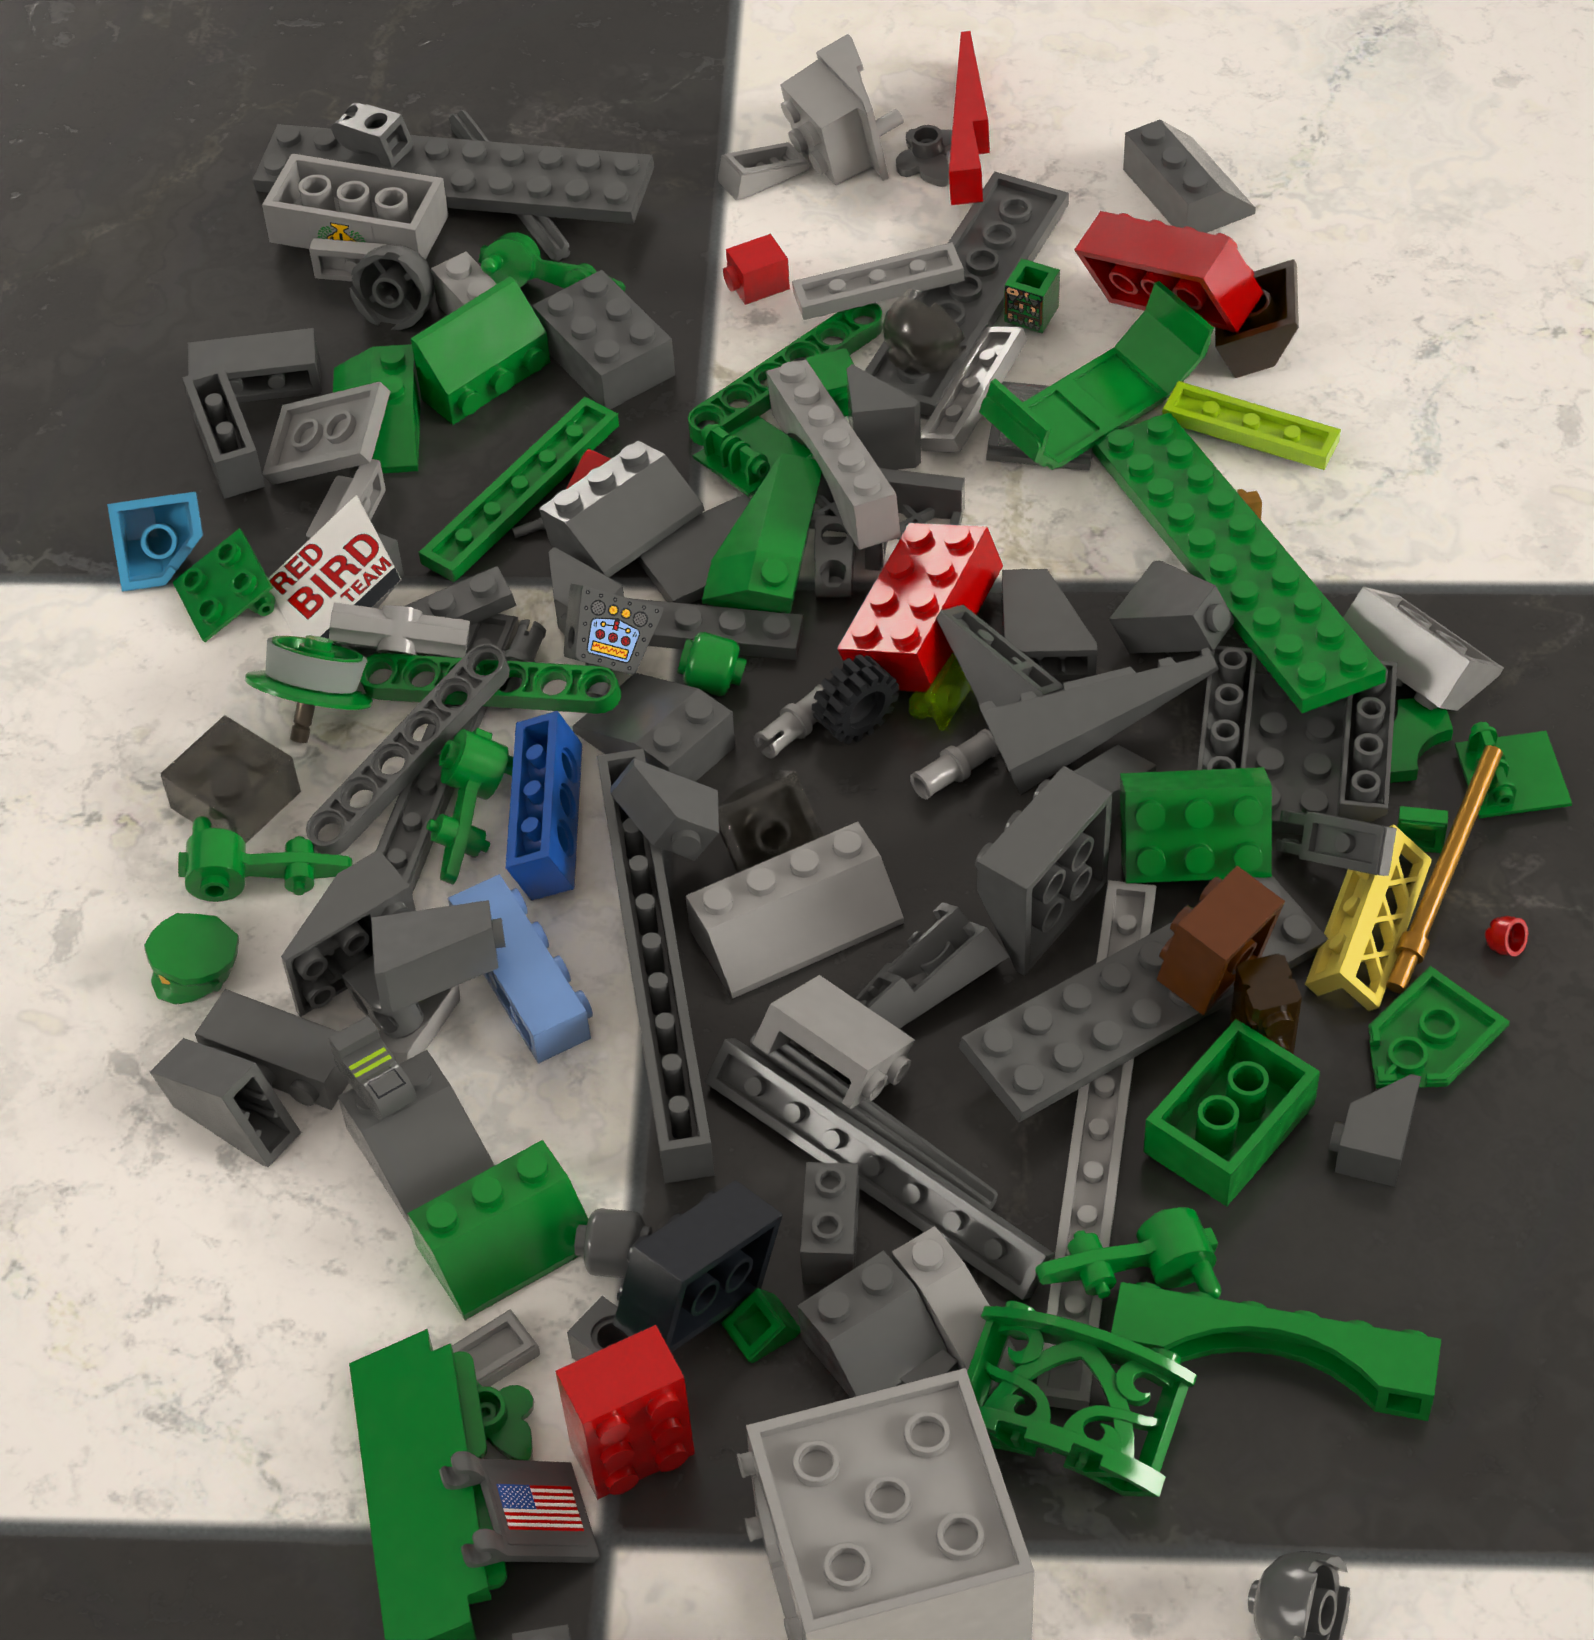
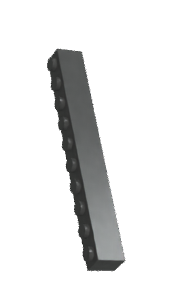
[597,748,715,1184]

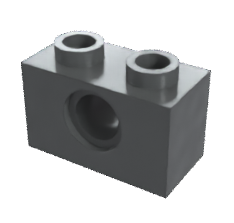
[800,1162,859,1285]

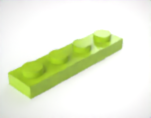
[1162,381,1341,470]

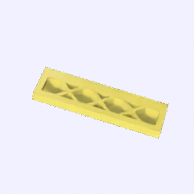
[1305,824,1432,1011]

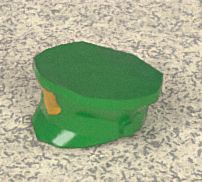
[144,913,239,1005]

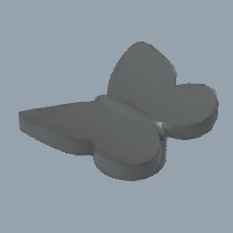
[896,125,952,187]

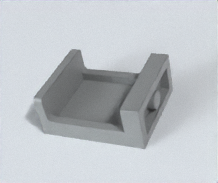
[752,975,915,1109]

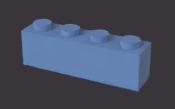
[448,874,593,1064]

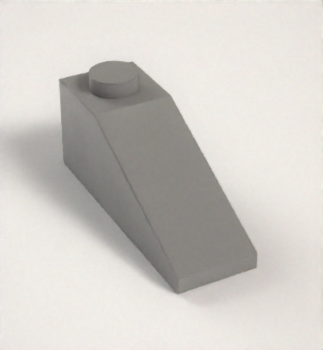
[891,1226,1016,1395]

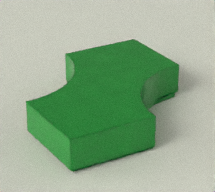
[1390,698,1453,783]

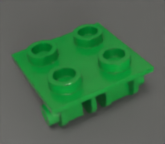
[693,415,813,497]
[173,528,276,642]
[1454,722,1572,818]

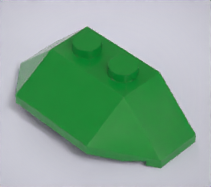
[333,344,421,473]

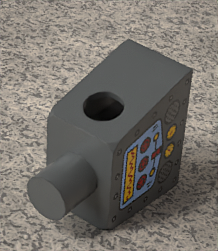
[564,583,664,696]

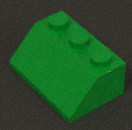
[411,276,550,425]
[407,1140,588,1320]

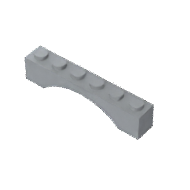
[766,360,901,550]

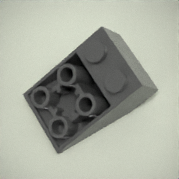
[281,850,416,1017]

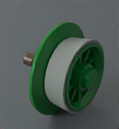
[245,635,373,743]

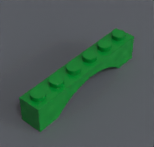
[1108,1282,1441,1421]

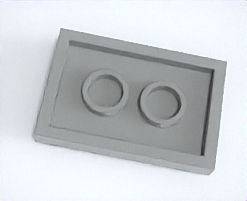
[262,382,391,485]

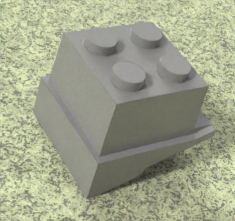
[780,34,904,185]

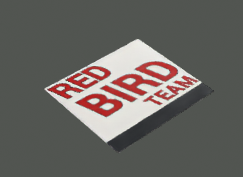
[268,495,401,639]

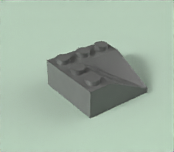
[975,766,1112,976]

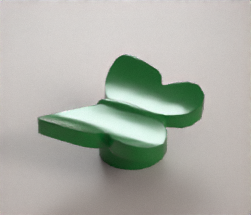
[477,1382,534,1461]

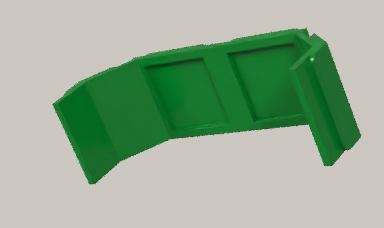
[979,281,1214,470]

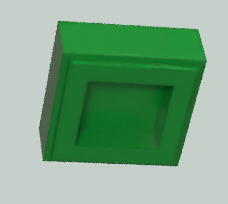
[1396,806,1448,853]

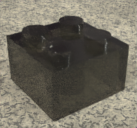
[160,715,301,844]

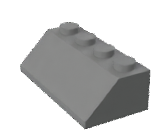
[686,821,904,999]

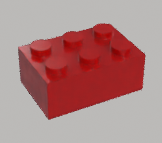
[555,1325,695,1500]

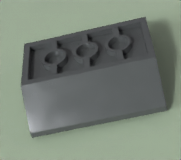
[1197,646,1398,835]

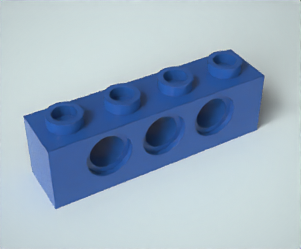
[505,710,582,901]

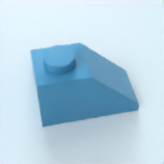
[107,492,203,592]

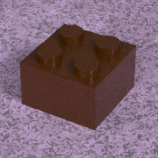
[1156,866,1285,1016]

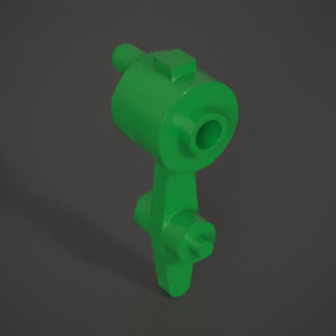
[478,232,626,292]
[426,728,513,885]
[178,816,352,902]
[1035,1207,1221,1299]

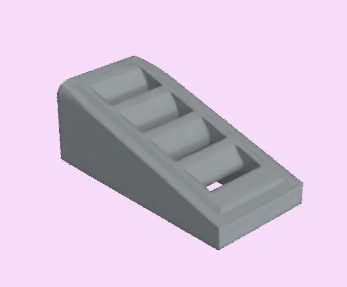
[718,142,810,200]

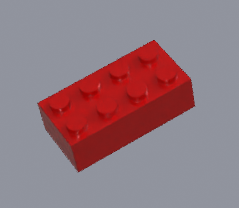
[1074,211,1264,332]
[837,523,1003,693]

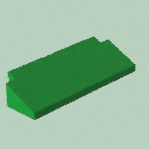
[349,1329,507,1640]

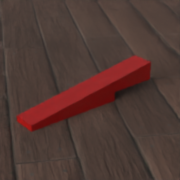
[949,31,990,205]

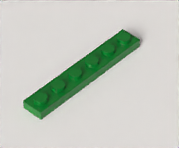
[419,397,619,582]

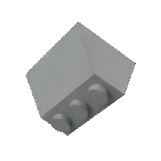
[1343,587,1504,711]

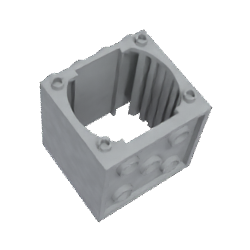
[737,1368,1034,1640]

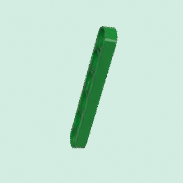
[688,303,883,446]
[360,653,621,714]

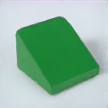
[721,1288,801,1363]

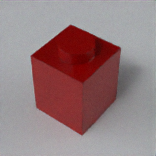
[723,233,790,305]

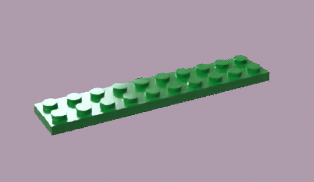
[1093,413,1386,713]

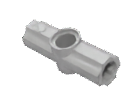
[329,603,470,658]

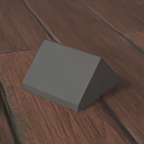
[846,364,921,470]

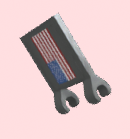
[439,1451,600,1568]

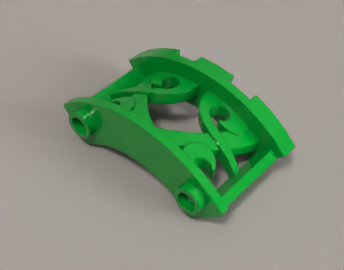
[967,1301,1197,1497]

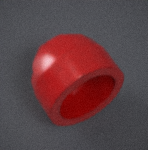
[1484,916,1528,957]

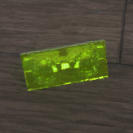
[909,652,971,731]

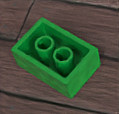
[1120,767,1272,883]
[1143,1019,1320,1207]

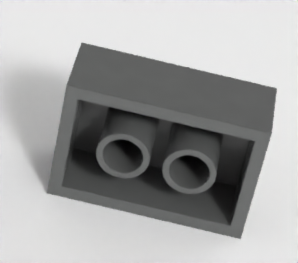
[532,270,675,410]

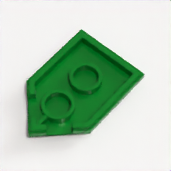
[1368,966,1510,1089]

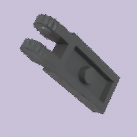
[1275,810,1397,876]

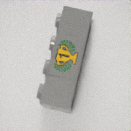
[262,154,449,260]

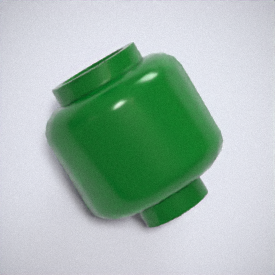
[677,632,747,696]

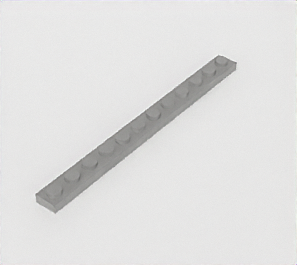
[1035,880,1156,1410]

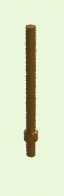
[1386,745,1503,994]

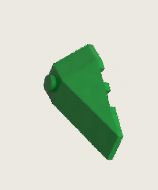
[702,452,822,614]

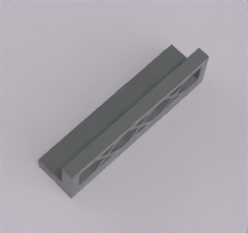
[810,468,965,540]

